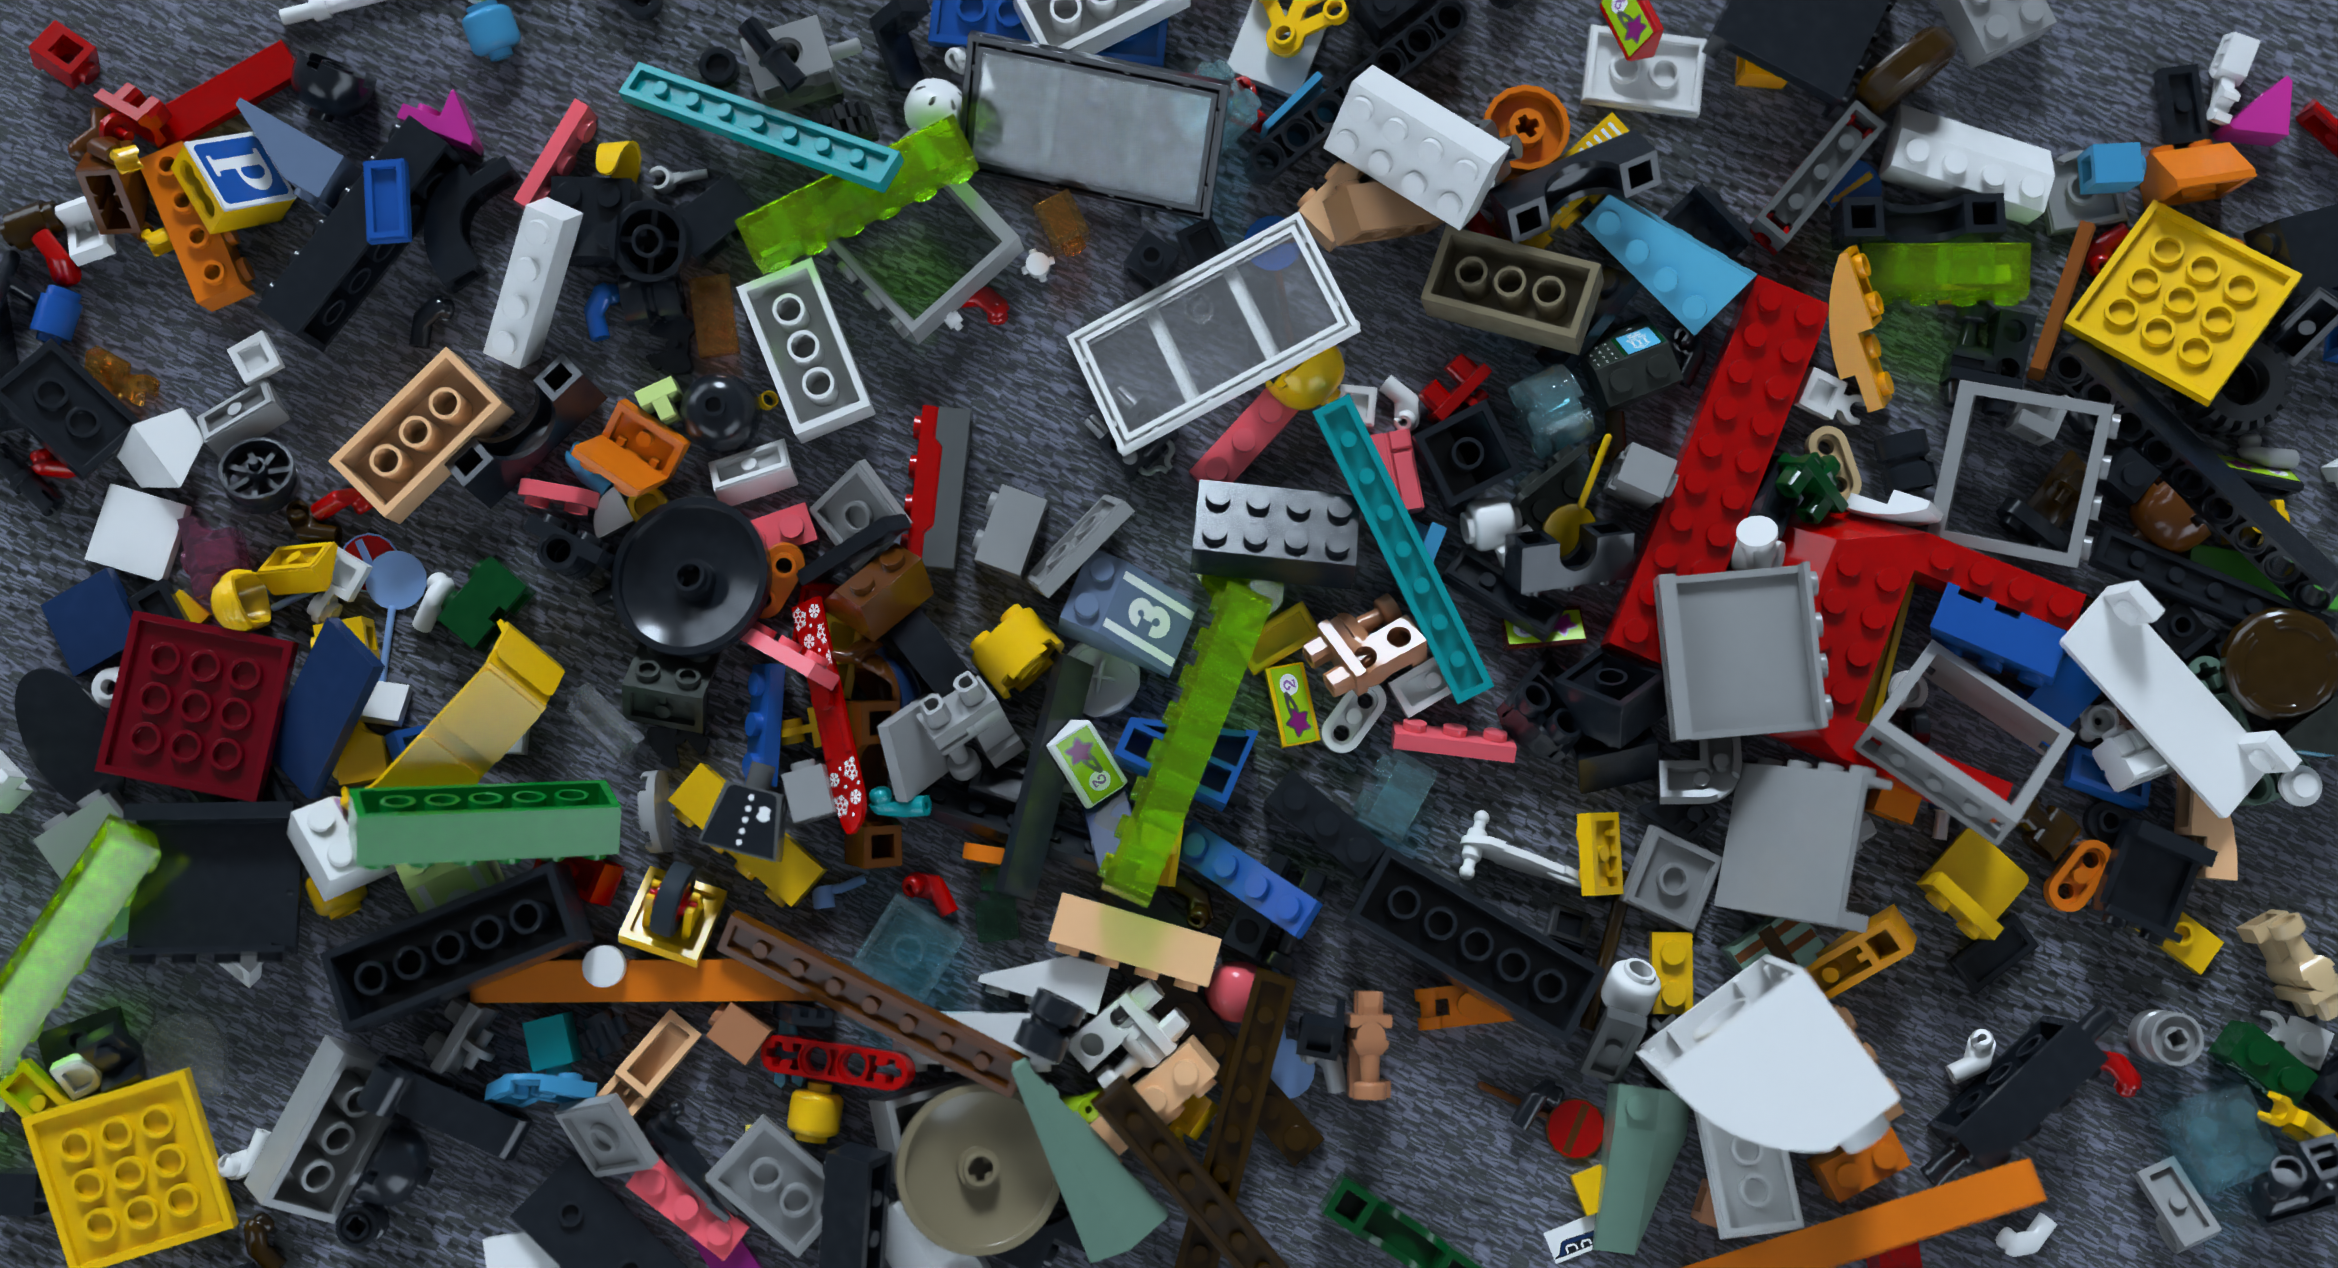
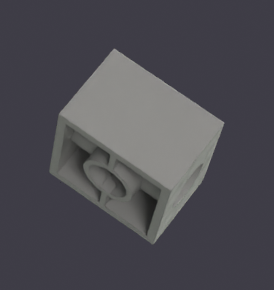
[740,14,863,111]

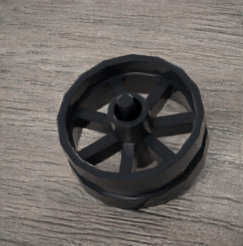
[218,437,300,514]

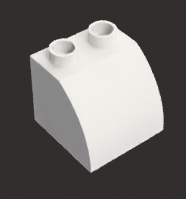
[1635,954,1901,1154]

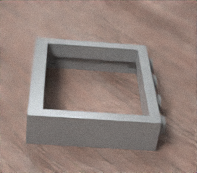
[807,127,1024,345]
[1927,380,2121,568]
[1853,639,2075,847]

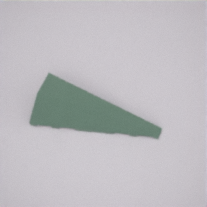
[1011,1058,1169,1264]

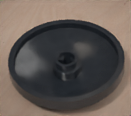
[611,497,772,658]

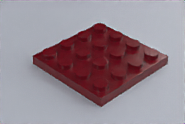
[95,610,299,802]

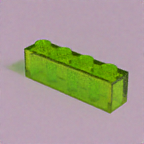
[1861,243,2031,306]

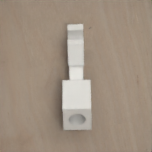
[2206,32,2261,125]

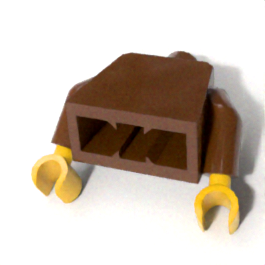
[75,136,174,257]

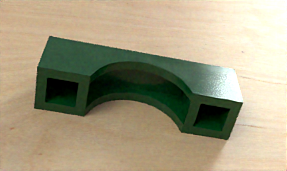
[1319,1171,1484,1268]

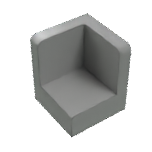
[2004,388,2071,447]

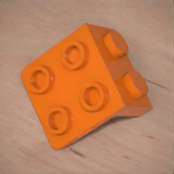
[571,398,691,497]

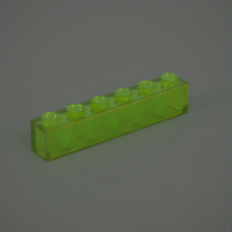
[734,114,979,275]

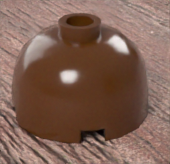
[2129,476,2212,554]

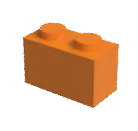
[1806,1127,1912,1203]

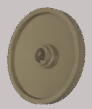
[895,1083,1060,1256]

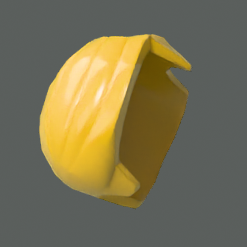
[211,569,271,633]

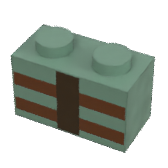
[1721,917,1825,974]

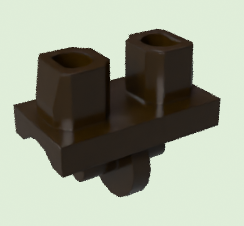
[2025,450,2099,528]

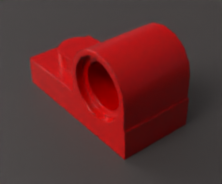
[532,856,626,907]

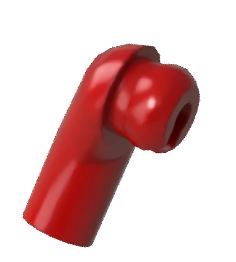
[2085,222,2130,277]
[31,229,82,287]
[960,286,1010,325]
[29,448,97,479]
[901,871,959,918]
[2100,1050,2142,1098]

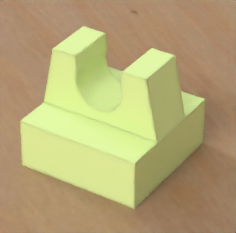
[634,376,683,426]

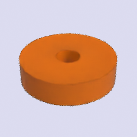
[962,842,1005,865]

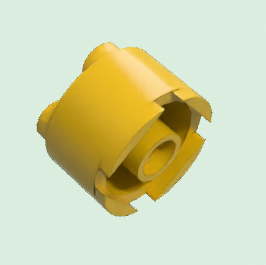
[969,603,1064,699]

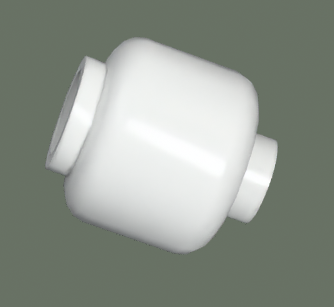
[1460,496,1522,551]
[1601,958,1661,1017]

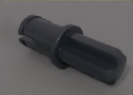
[738,16,807,94]

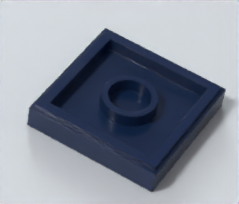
[40,568,133,677]

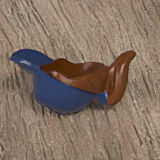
[831,638,922,710]

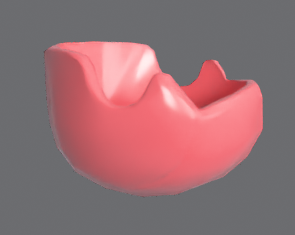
[1204,961,1257,1023]

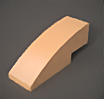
[2174,773,2238,881]
[595,1008,702,1119]

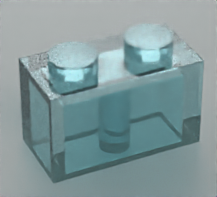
[1352,749,1439,844]

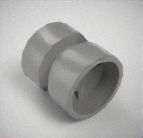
[2128,1009,2204,1066]

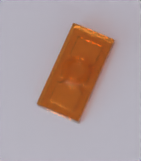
[688,273,741,359]

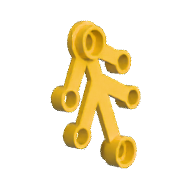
[1258,0,1349,58]

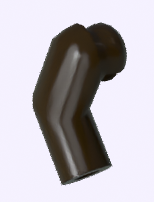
[243,1212,288,1268]

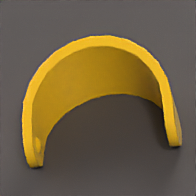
[596,141,641,183]

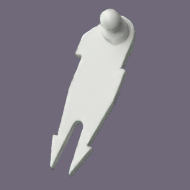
[1459,810,1581,888]

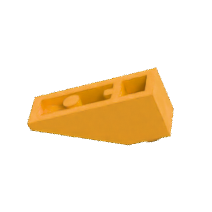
[1804,904,1918,1000]

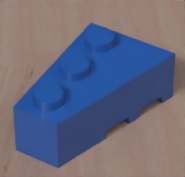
[1930,581,2068,688]
[1113,717,1259,812]

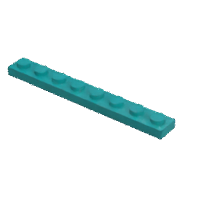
[618,62,904,193]
[1312,394,1494,704]

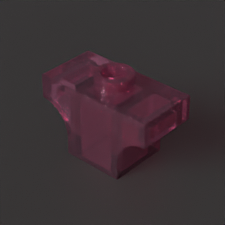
[177,516,253,602]

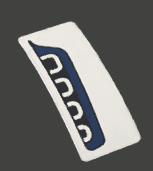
[1544,1213,1596,1264]

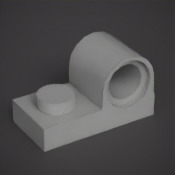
[2134,1155,2222,1254]

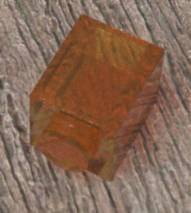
[1032,189,1091,258]

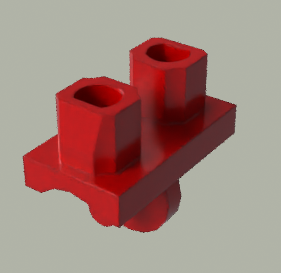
[93,82,173,148]
[1418,353,1492,425]

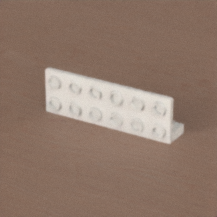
[2059,580,2302,818]

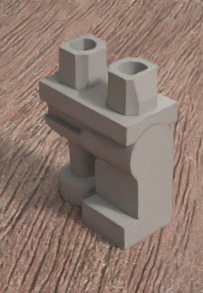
[916,671,1026,781]

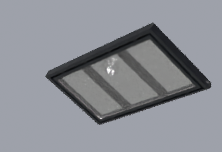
[955,30,1232,222]

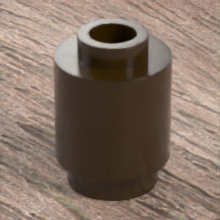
[0,200,67,251]

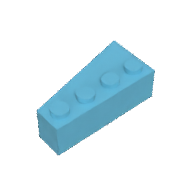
[1581,195,1757,336]

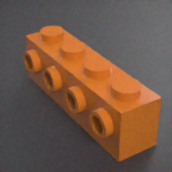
[139,141,256,312]

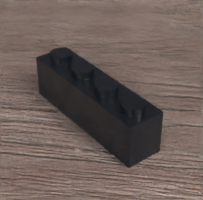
[818,1142,892,1268]

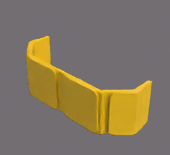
[340,618,565,811]

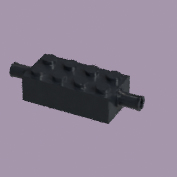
[1919,1002,2118,1187]

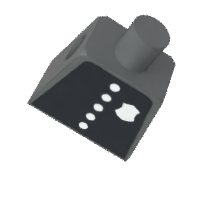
[698,761,788,862]

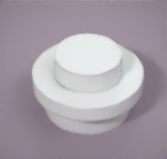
[2278,765,2322,806]

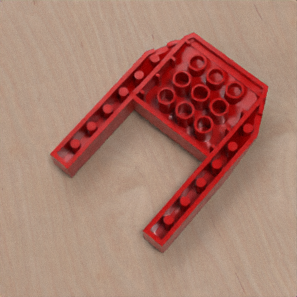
[1731,511,2086,823]

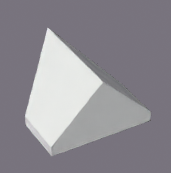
[117,408,204,488]

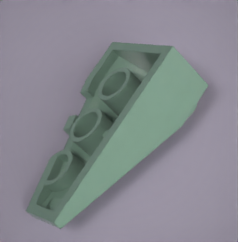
[1592,1083,1689,1255]

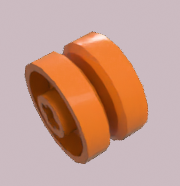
[1482,84,1570,183]

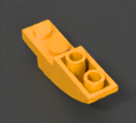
[1829,244,1894,413]

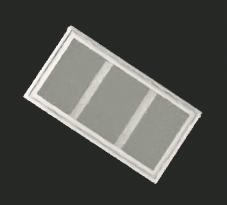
[1066,212,1361,457]

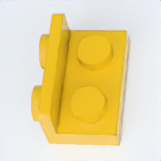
[1576,812,1624,896]

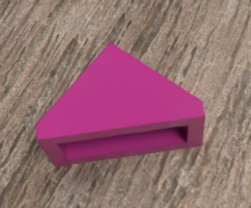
[2211,75,2293,147]

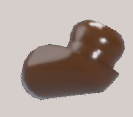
[68,107,111,162]

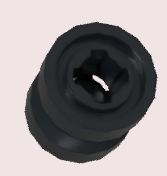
[335,1202,390,1248]

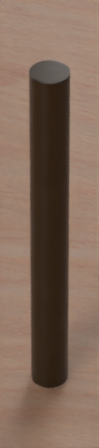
[1578,870,1629,1031]

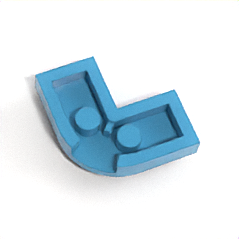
[484,1072,597,1108]

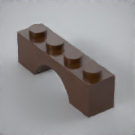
[844,699,902,869]

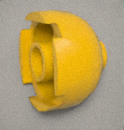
[1265,345,1345,410]

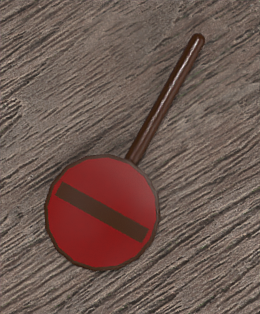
[1477,1081,1604,1160]

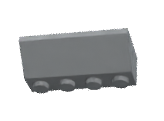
[244,1034,392,1224]

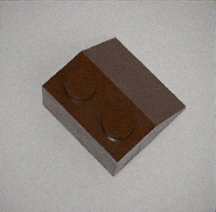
[823,543,934,642]

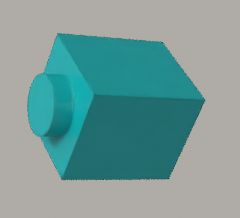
[522,1011,582,1075]

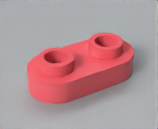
[517,478,600,516]

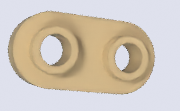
[1804,426,1862,501]

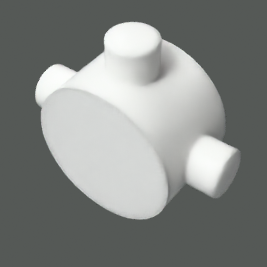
[1021,248,1055,283]
[944,310,963,331]

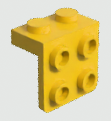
[1916,827,2029,940]

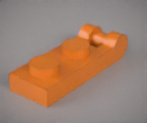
[1414,985,1516,1030]

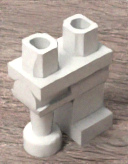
[1068,979,1190,1089]

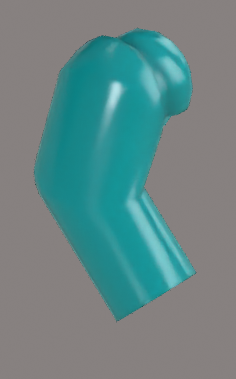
[869,786,932,818]

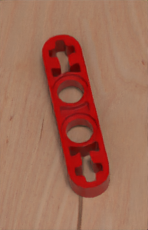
[760,1034,916,1091]

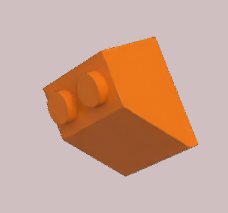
[2140,139,2257,210]

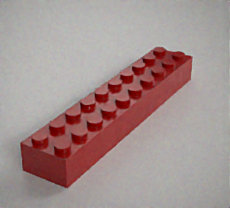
[1600,274,1829,671]

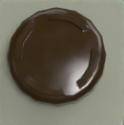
[1854,26,1957,117]
[2219,608,2338,721]

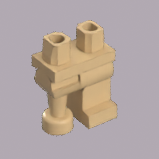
[2236,909,2338,1021]

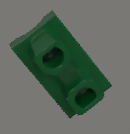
[1775,452,1849,524]

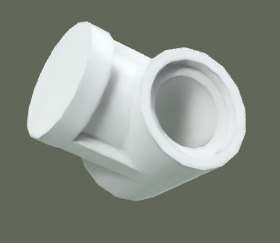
[1731,516,1786,571]

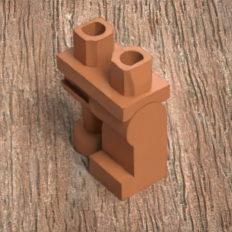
[1302,593,1427,697]
[1344,990,1392,1100]

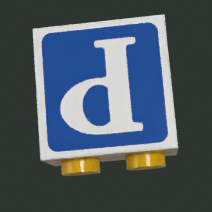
[170,131,296,235]

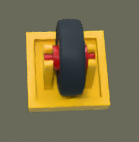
[618,862,727,968]

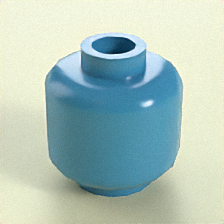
[462,0,521,62]

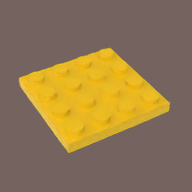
[2062,199,2303,407]
[21,1067,239,1268]

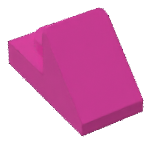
[397,89,484,156]

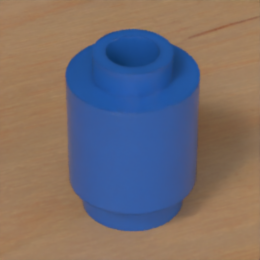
[29,284,83,347]

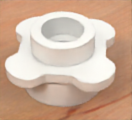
[2078,701,2119,742]

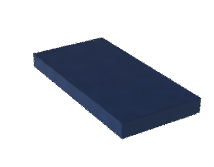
[272,617,385,799]

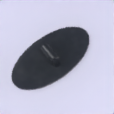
[15,668,126,807]

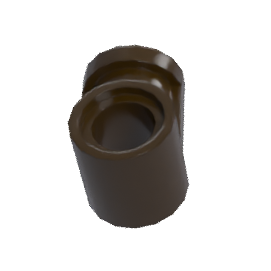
[2014,794,2081,862]

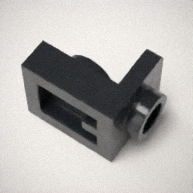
[76,1021,145,1093]

